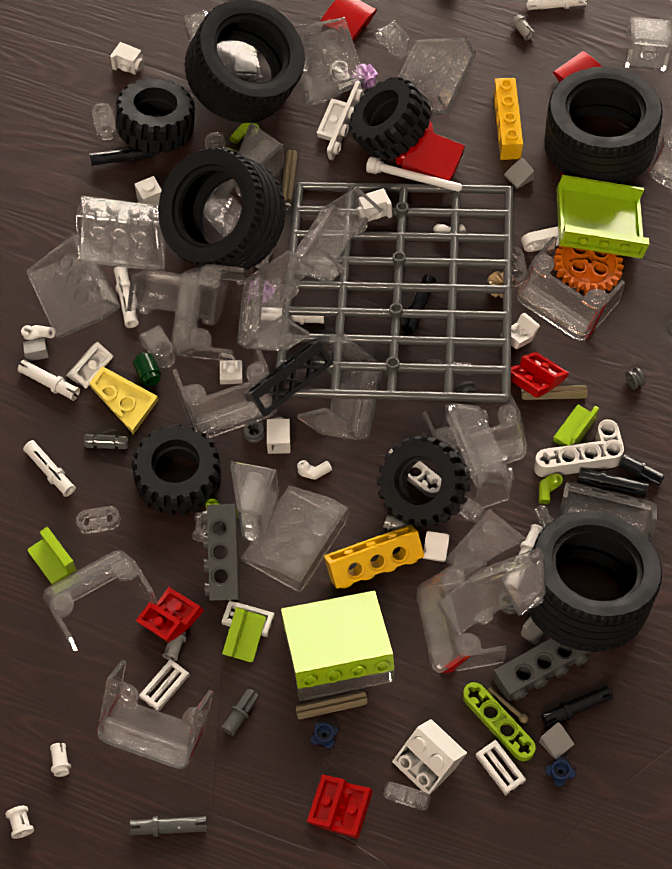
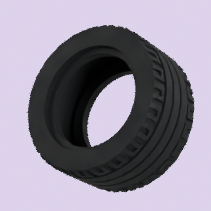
[184,0,305,123]
[544,67,663,184]
[158,147,286,273]
[521,510,662,652]

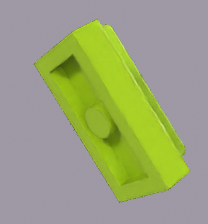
[553,404,599,446]
[28,527,76,585]
[222,607,266,663]

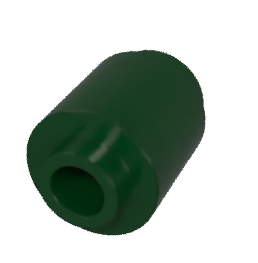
[133,352,161,386]

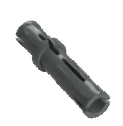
[130,816,207,837]

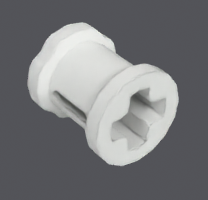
[5,805,34,839]

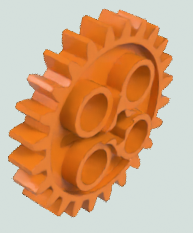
[553,246,624,296]

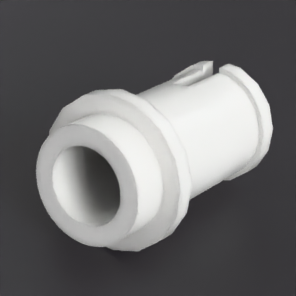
[50,743,71,777]

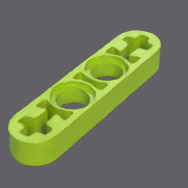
[463,682,536,761]

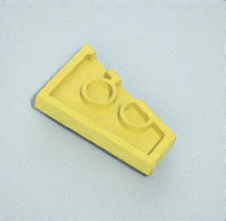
[90,366,158,434]

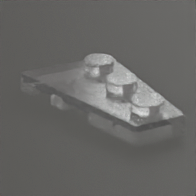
[445,509,525,576]

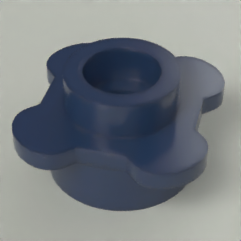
[310,721,338,749]
[545,757,576,787]

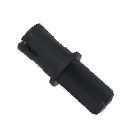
[618,454,664,486]

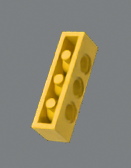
[493,78,523,160]
[324,525,425,589]

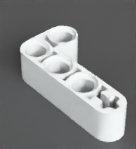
[534,419,624,477]

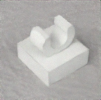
[220,360,243,384]

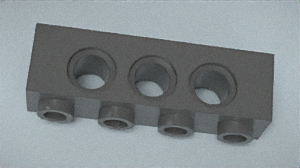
[203,504,239,601]
[492,639,591,702]

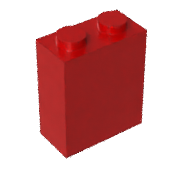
[400,130,465,181]

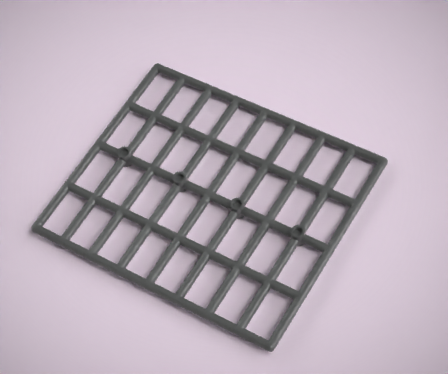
[276,182,513,403]

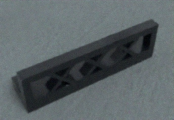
[242,341,333,416]

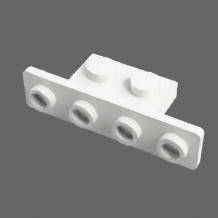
[317,81,364,160]

